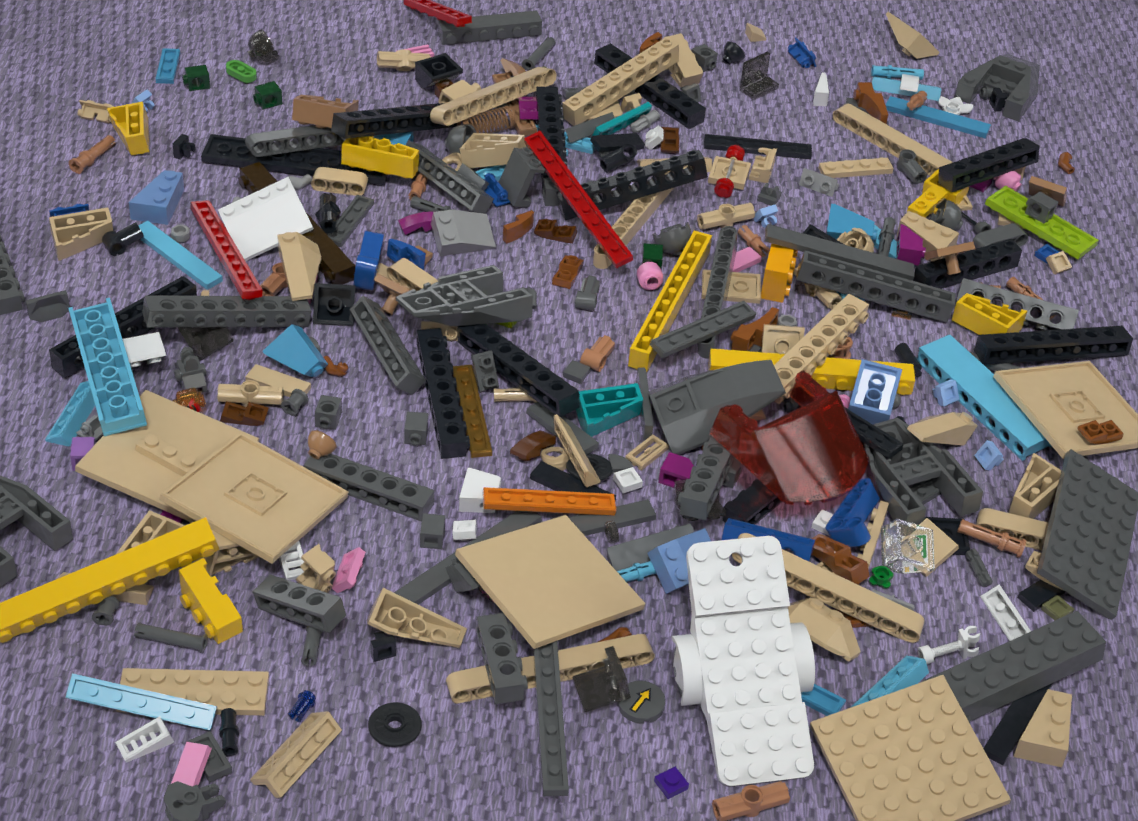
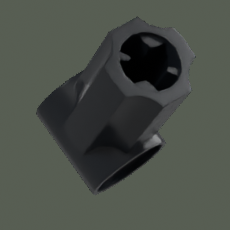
[599,143,637,173]
[102,222,144,256]

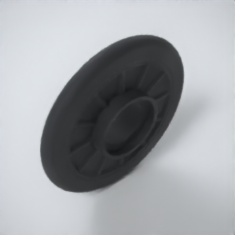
[566,453,613,481]
[368,702,422,747]

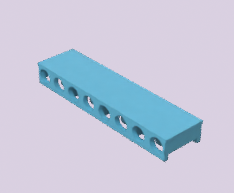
[69,298,147,436]
[917,335,1052,461]

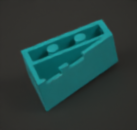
[576,383,643,437]

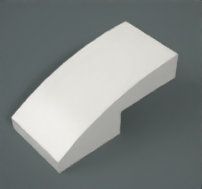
[900,74,919,92]

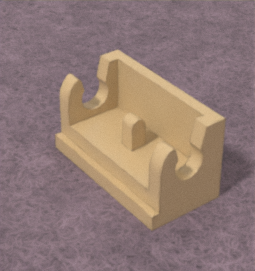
[748,148,777,183]

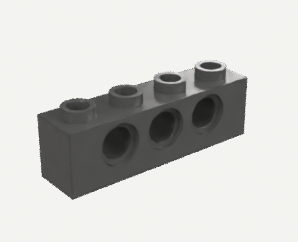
[252,574,346,633]
[476,613,528,704]

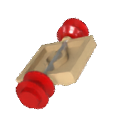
[708,145,751,198]

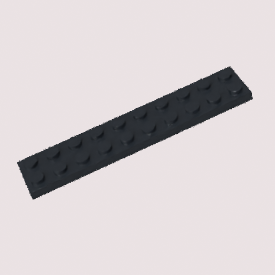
[201,134,388,185]

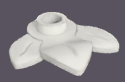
[938,96,973,115]

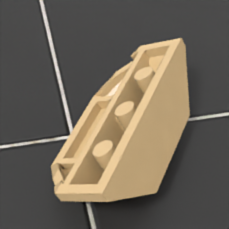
[788,597,861,662]

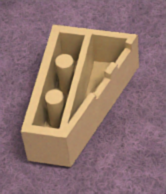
[115,510,185,555]

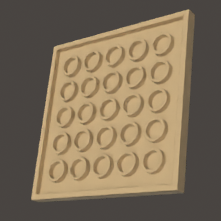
[810,675,1011,821]

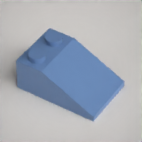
[848,359,902,424]
[648,528,711,594]

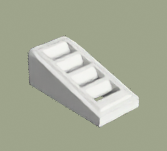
[813,72,829,106]
[279,541,304,581]
[115,716,174,763]

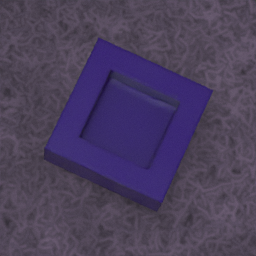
[654,766,689,799]

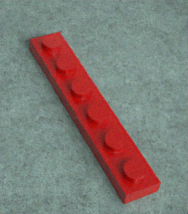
[403,0,472,27]

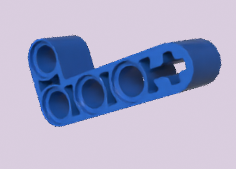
[353,231,384,291]
[825,478,880,547]

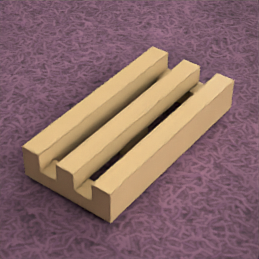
[625,434,669,471]

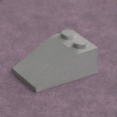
[431,210,496,256]

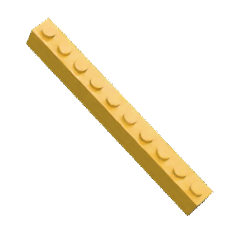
[628,230,712,372]
[708,348,915,395]
[0,517,220,643]

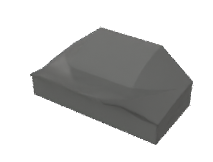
[25,290,70,322]

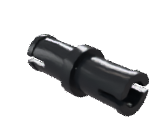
[219,708,239,756]

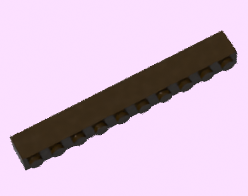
[238,162,355,285]

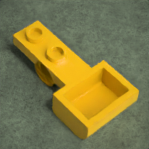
[907,169,969,218]

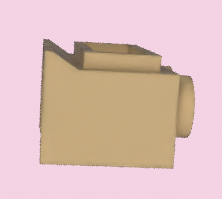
[296,544,336,593]

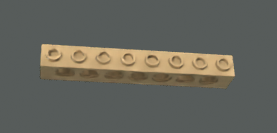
[562,37,679,126]
[774,294,869,404]

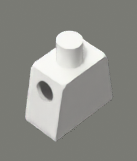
[459,468,501,513]

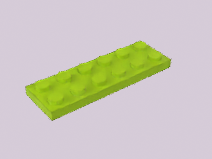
[985,186,1099,259]

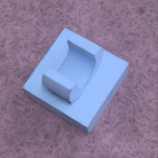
[131,89,155,113]
[754,204,778,228]
[932,379,960,406]
[974,440,1004,471]

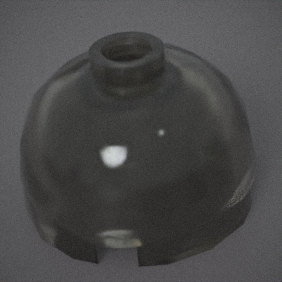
[247,28,280,65]

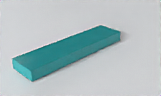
[591,101,652,137]

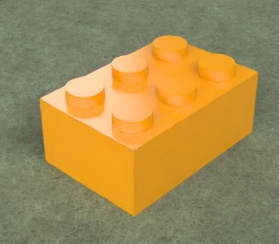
[761,243,798,303]

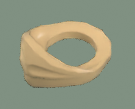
[442,153,462,171]
[540,447,570,471]

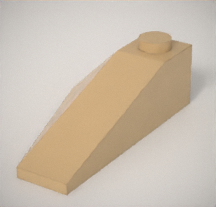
[907,412,978,446]

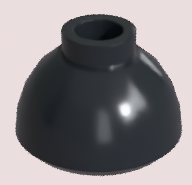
[722,41,745,64]

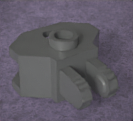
[174,347,207,396]
[163,781,226,821]

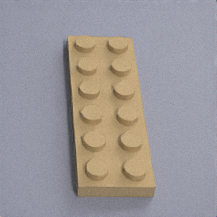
[116,668,269,716]

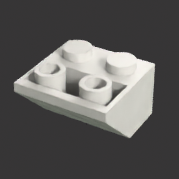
[122,332,166,368]

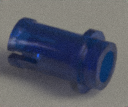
[288,690,316,722]

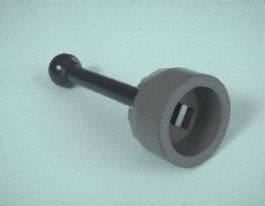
[960,208,991,234]

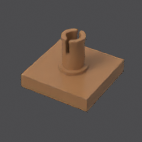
[1029,176,1067,207]
[924,241,975,275]
[374,273,410,315]

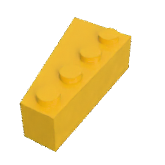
[341,136,419,179]

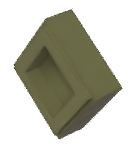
[1041,595,1074,621]

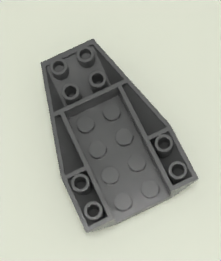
[649,360,786,455]

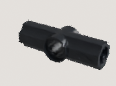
[315,193,341,234]

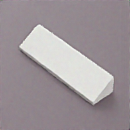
[980,584,1031,641]

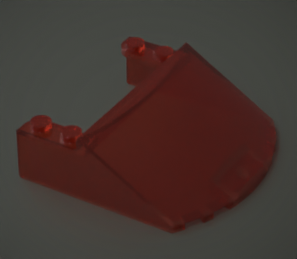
[710,370,868,505]

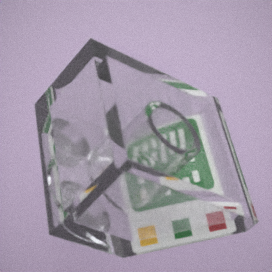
[881,518,935,574]

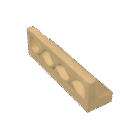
[250,711,342,798]

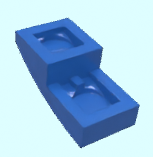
[387,238,426,270]

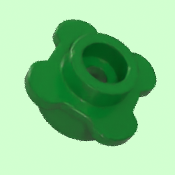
[869,566,894,589]

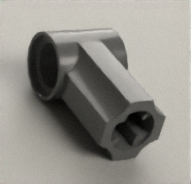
[897,149,927,184]
[575,275,600,311]

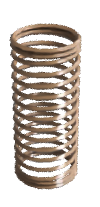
[457,106,515,134]

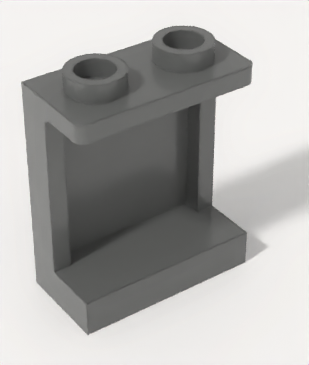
[498,147,545,207]

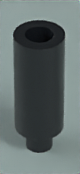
[894,343,922,377]

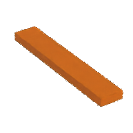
[482,487,616,515]

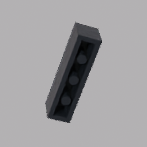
[722,463,799,525]

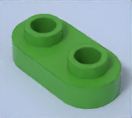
[226,60,257,83]

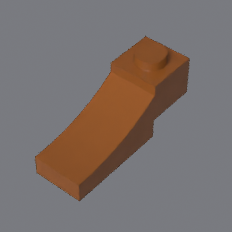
[853,82,888,124]
[730,307,779,351]
[811,534,870,585]

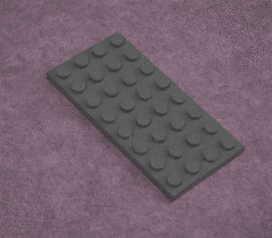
[1037,449,1138,620]

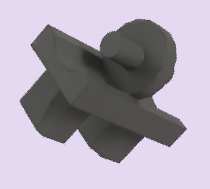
[471,350,499,392]

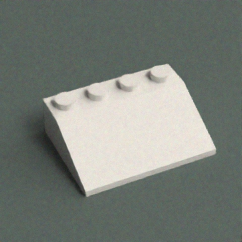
[218,177,314,261]

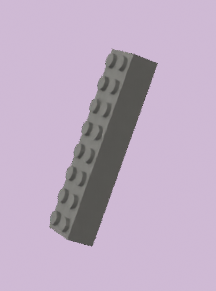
[921,611,1106,721]

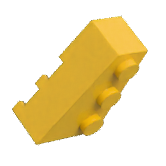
[107,102,150,155]
[952,293,1027,335]
[179,558,243,644]

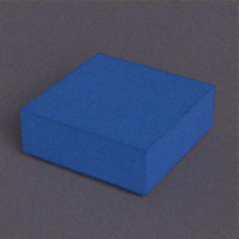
[1034,244,1059,265]

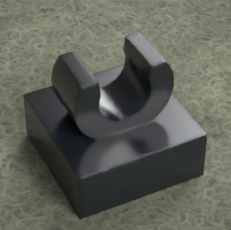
[989,88,1009,112]
[172,134,196,160]
[370,631,396,662]

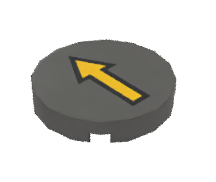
[617,681,666,724]

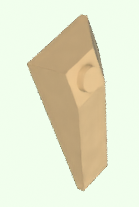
[886,12,940,59]
[277,232,321,301]
[367,588,467,648]

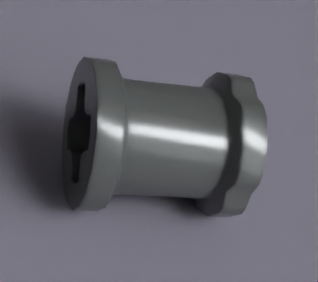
[281,389,309,416]
[92,596,120,626]

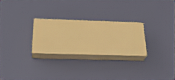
[245,364,311,397]

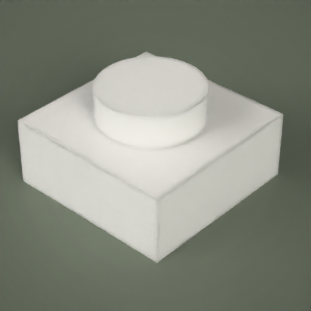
[645,125,663,150]
[613,467,643,493]
[811,510,833,536]
[453,520,477,541]

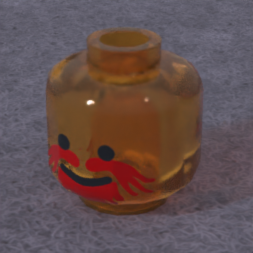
[172,387,206,413]

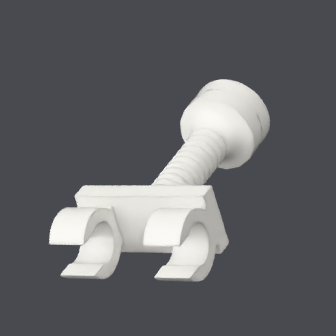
[918,626,980,664]

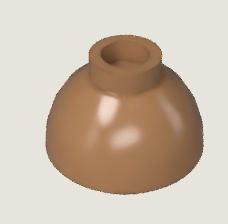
[308,430,337,459]

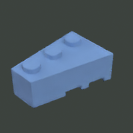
[129,170,184,225]

